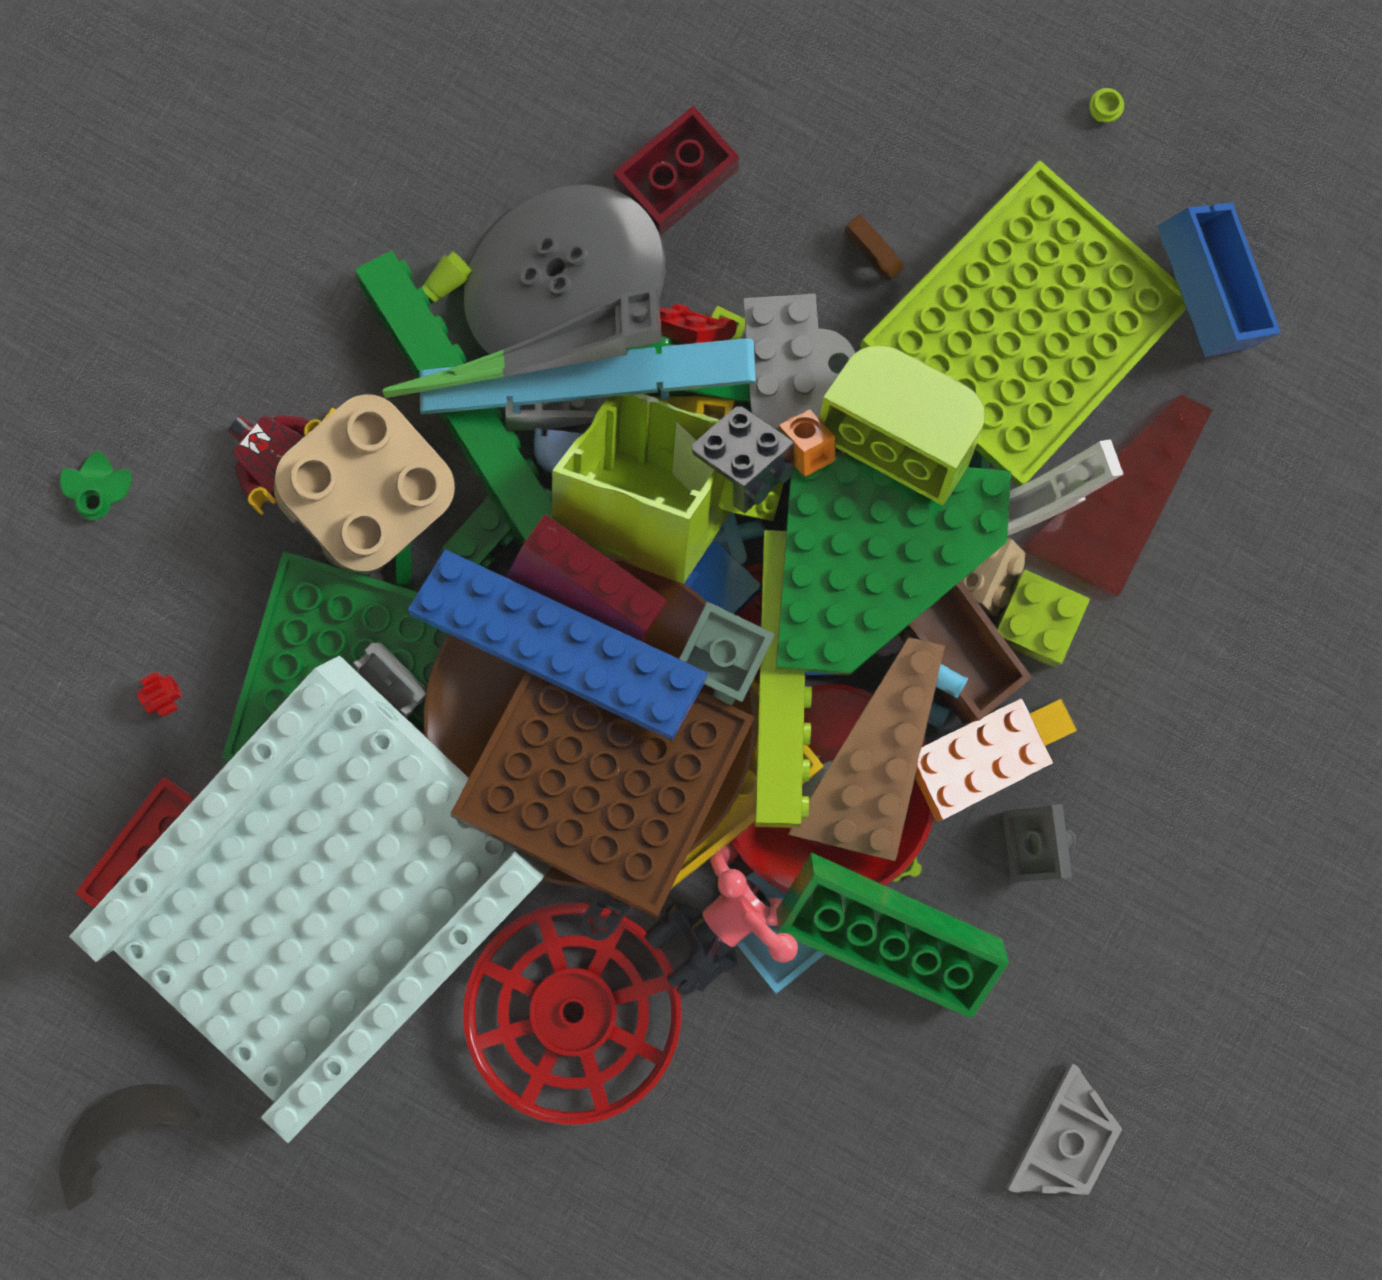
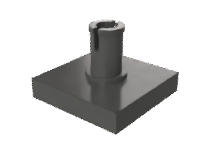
[1002,804,1076,883]

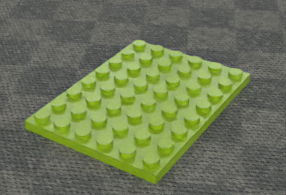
[859,160,1186,487]

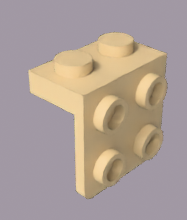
[962,538,1026,617]

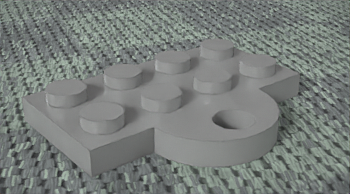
[743,294,855,431]

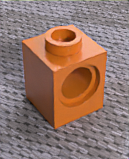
[779,409,835,477]

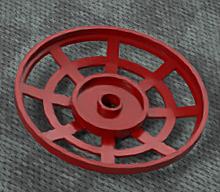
[463,903,682,1125]

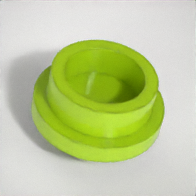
[1089,88,1124,123]

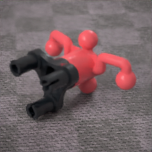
[644,841,798,994]

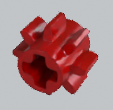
[137,671,182,717]

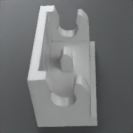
[352,642,427,719]

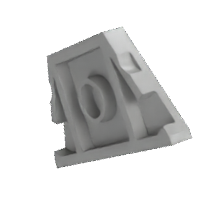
[1006,1062,1122,1195]

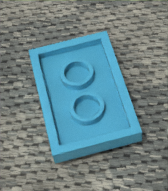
[737,871,825,994]

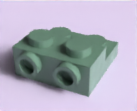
[680,602,775,705]

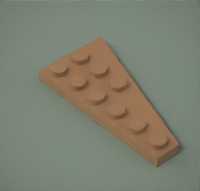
[788,637,945,861]

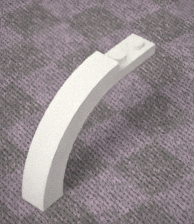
[1008,439,1124,535]

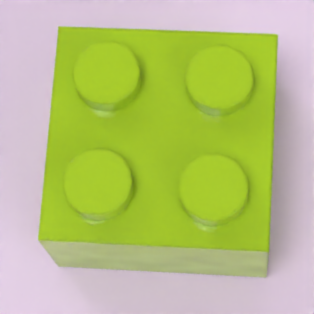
[995,569,1090,668]

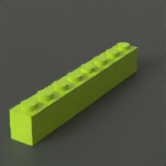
[755,530,812,828]

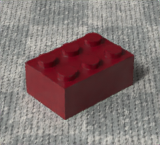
[613,105,739,236]

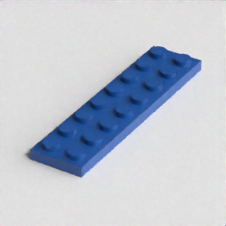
[408,549,707,741]

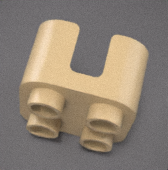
[274,394,455,576]

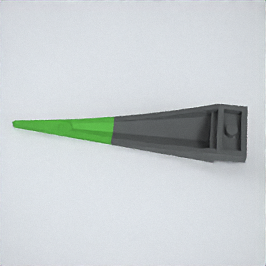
[382,287,662,398]

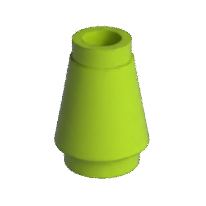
[421,251,472,303]

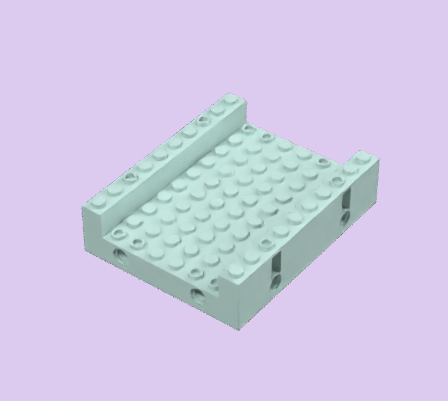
[69,656,551,1143]

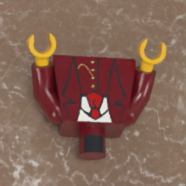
[228,415,321,515]

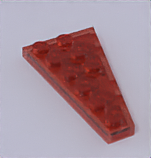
[1023,394,1212,597]

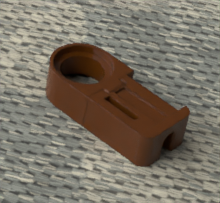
[844,214,904,281]

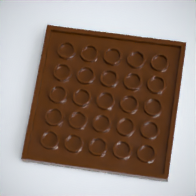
[450,671,755,918]

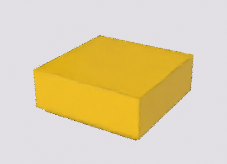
[1029,699,1077,746]

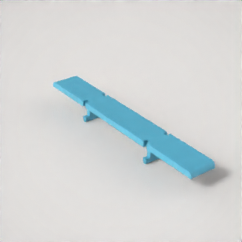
[419,338,756,415]

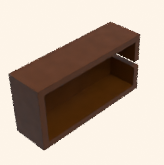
[898,581,1032,723]

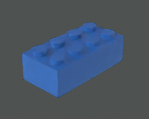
[1157,203,1281,357]

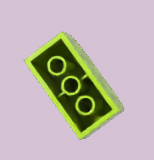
[819,346,985,505]

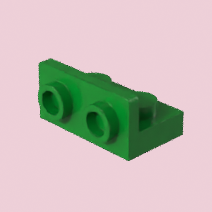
[441,496,516,570]

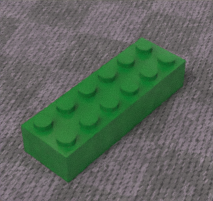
[776,853,1009,1019]

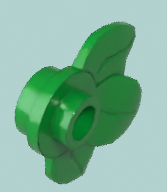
[60,450,132,520]

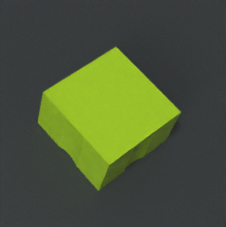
[551,394,731,584]

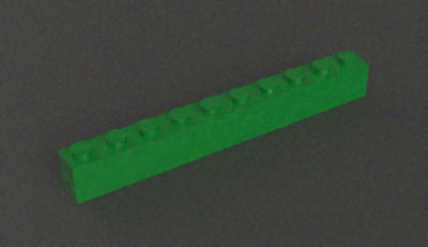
[355,250,552,547]

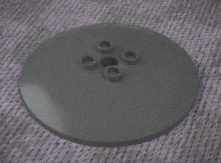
[464,185,666,355]

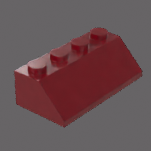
[506,514,669,642]

